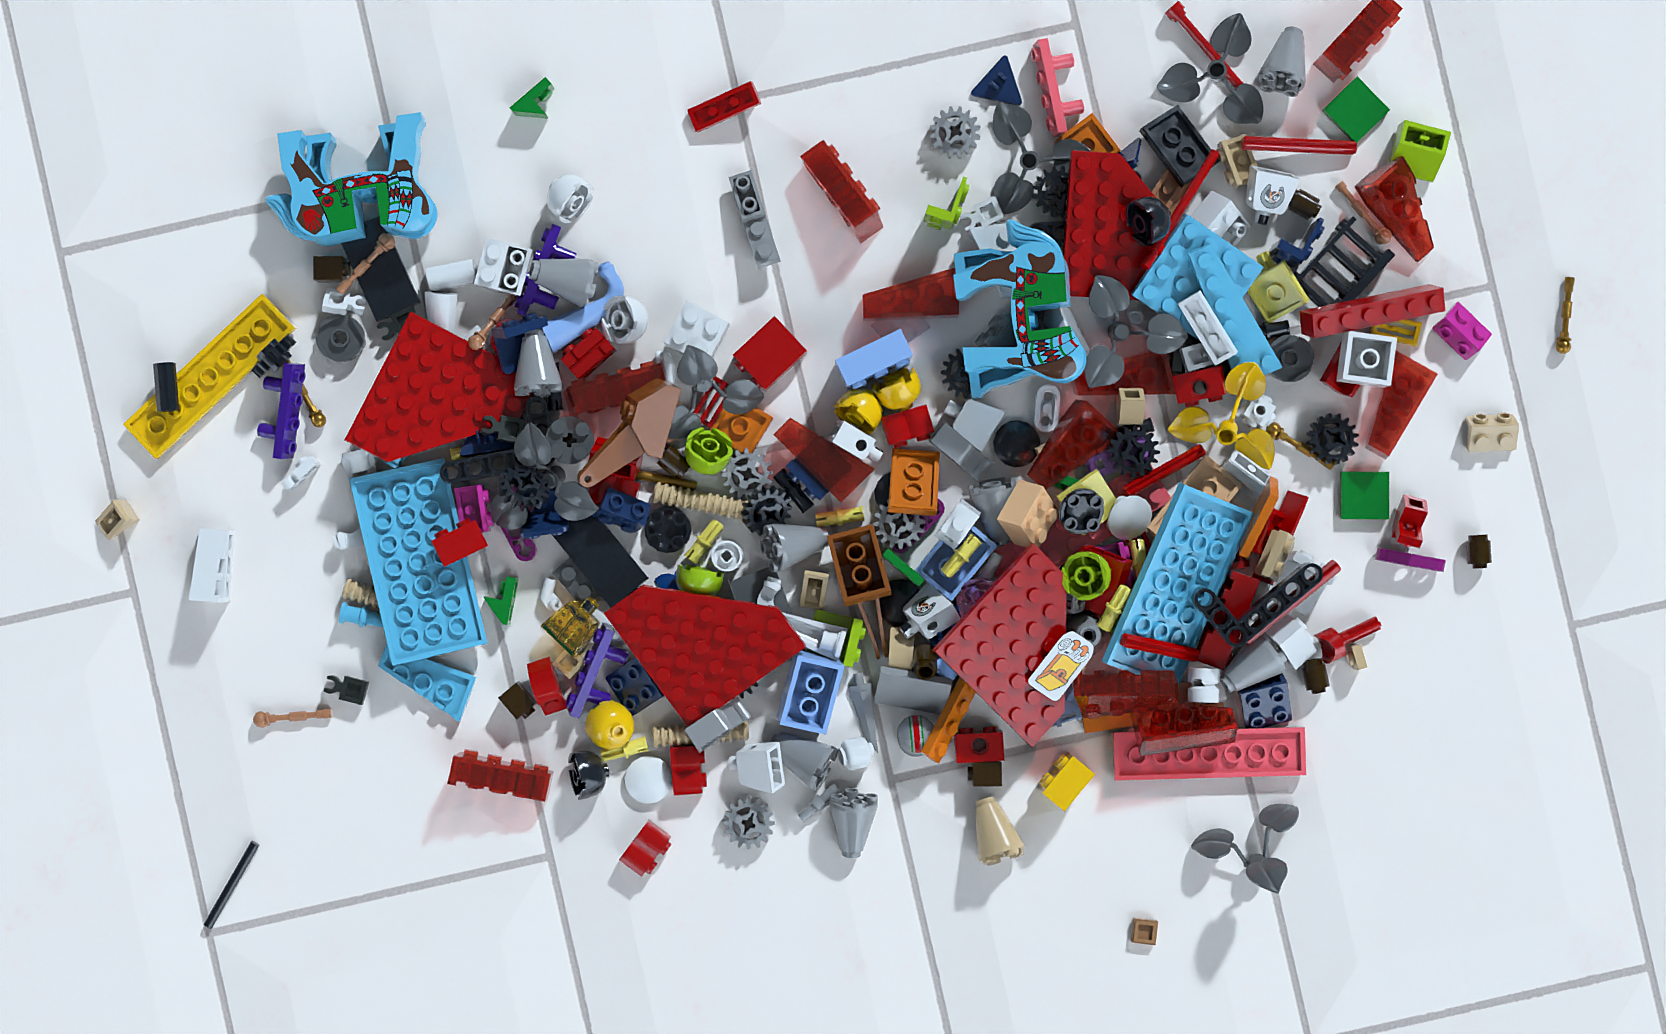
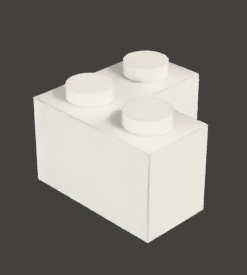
[1251,600,1317,670]

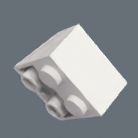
[1191,191,1251,246]
[474,238,533,296]

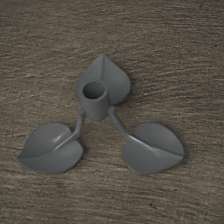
[1157,13,1264,124]
[993,102,1091,214]
[1085,275,1188,388]
[667,345,764,439]
[491,423,599,529]
[1191,804,1299,894]

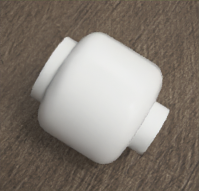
[838,736,875,771]

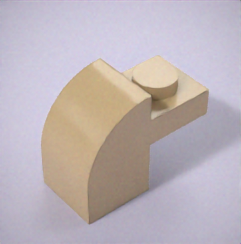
[1114,388,1145,425]
[888,627,914,671]

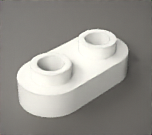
[1034,384,1061,432]

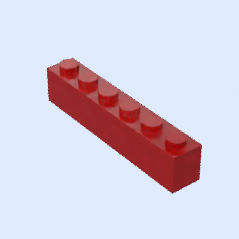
[1299,284,1445,338]

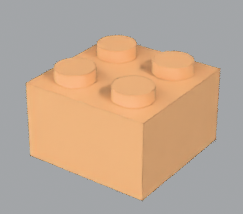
[997,480,1059,548]

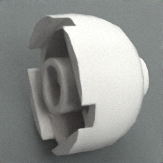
[547,174,594,223]
[602,296,648,344]

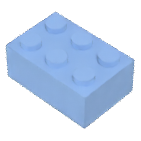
[835,329,913,390]
[914,526,997,601]
[776,651,844,735]

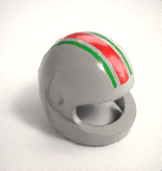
[897,715,934,757]

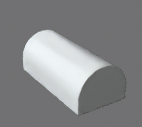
[426,259,477,292]
[1222,449,1273,496]

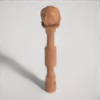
[1335,181,1392,245]
[336,233,395,295]
[468,295,518,350]
[253,709,332,728]

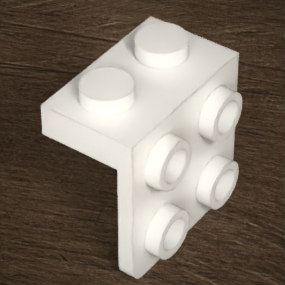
[1268,550,1338,615]

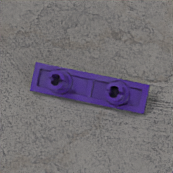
[514,224,577,316]
[257,363,306,459]
[565,622,629,719]

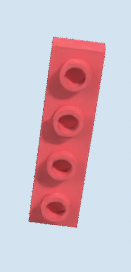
[1031,38,1084,138]

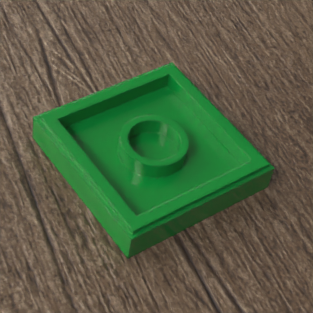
[1322,76,1390,143]
[1340,472,1389,519]
[882,548,925,586]

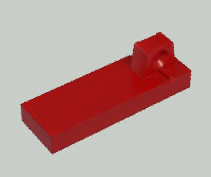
[687,81,762,132]

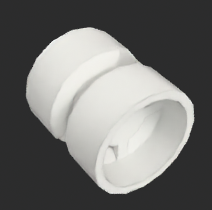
[711,540,743,572]
[1187,668,1220,703]

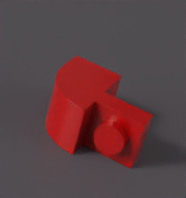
[1392,494,1428,548]
[527,657,568,716]

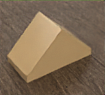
[95,499,140,540]
[799,570,829,610]

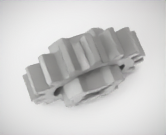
[929,106,981,159]
[721,447,773,500]
[873,499,926,549]
[723,796,775,849]

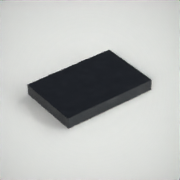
[1139,105,1220,188]

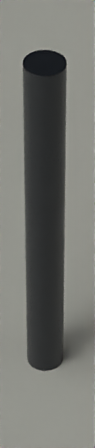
[203,841,260,929]

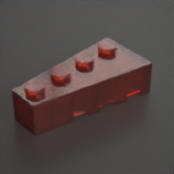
[1313,0,1403,83]
[1365,350,1438,460]
[563,361,666,418]
[1073,670,1179,719]

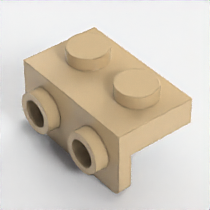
[1216,134,1258,189]
[1466,412,1519,452]
[1255,530,1295,582]

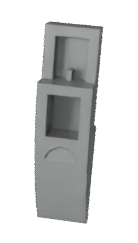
[728,170,781,269]

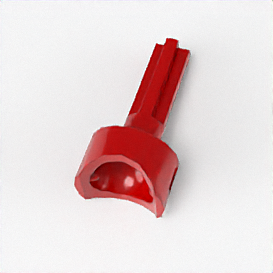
[1313,616,1382,664]

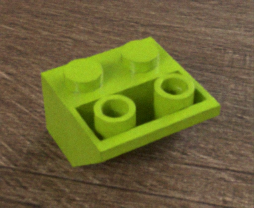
[1386,120,1451,183]

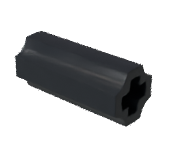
[153,362,179,412]

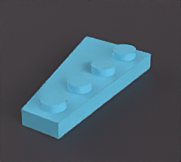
[378,644,477,722]

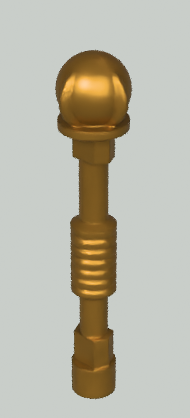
[1556,277,1575,354]
[282,360,326,428]
[1266,422,1334,470]

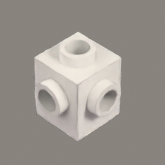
[1239,394,1276,429]

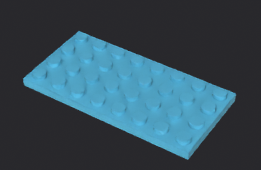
[349,458,488,666]
[1102,482,1254,688]

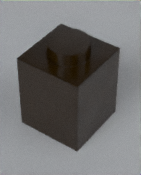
[313,256,351,283]
[498,681,537,720]
[967,761,1002,787]

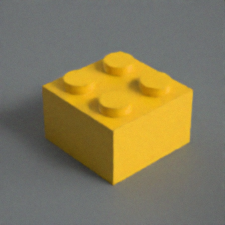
[1038,752,1095,812]

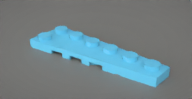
[1187,243,1282,375]

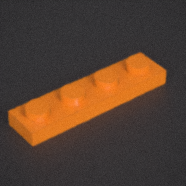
[921,677,975,764]

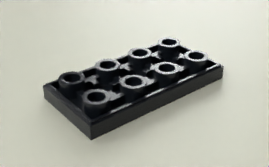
[341,216,421,322]
[552,514,649,608]

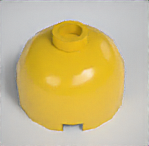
[872,367,921,411]
[834,389,882,435]
[585,700,634,750]

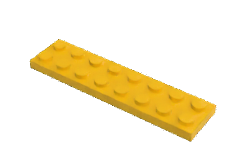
[123,293,297,459]

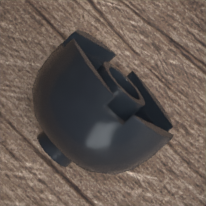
[1125,196,1171,247]
[568,751,609,800]

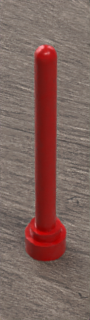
[1164,1,1243,89]

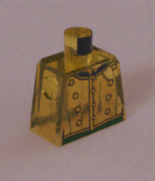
[541,597,600,657]

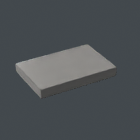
[874,666,952,714]

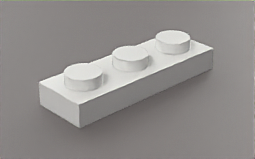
[1178,291,1238,366]

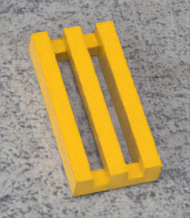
[1369,319,1422,347]

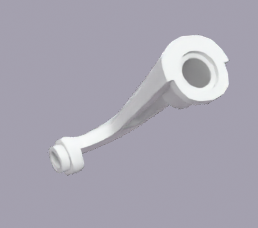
[425,292,458,334]
[332,449,376,550]
[757,576,848,661]

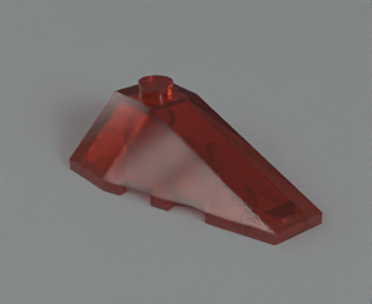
[1354,156,1434,262]
[1027,399,1120,490]

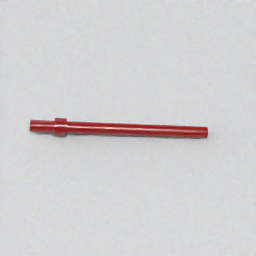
[1141,149,1220,270]

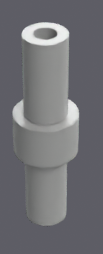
[798,783,840,822]

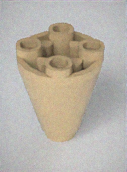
[976,797,1025,866]

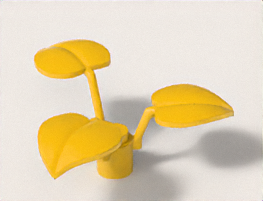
[1168,362,1275,470]

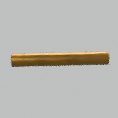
[635,470,697,491]

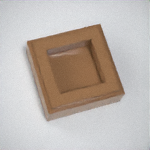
[1131,918,1158,945]

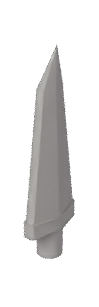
[848,672,878,753]

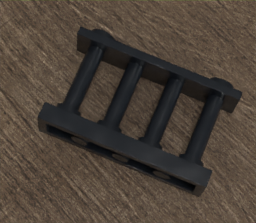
[1293,216,1395,307]

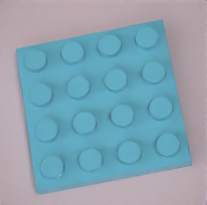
[1131,214,1264,342]

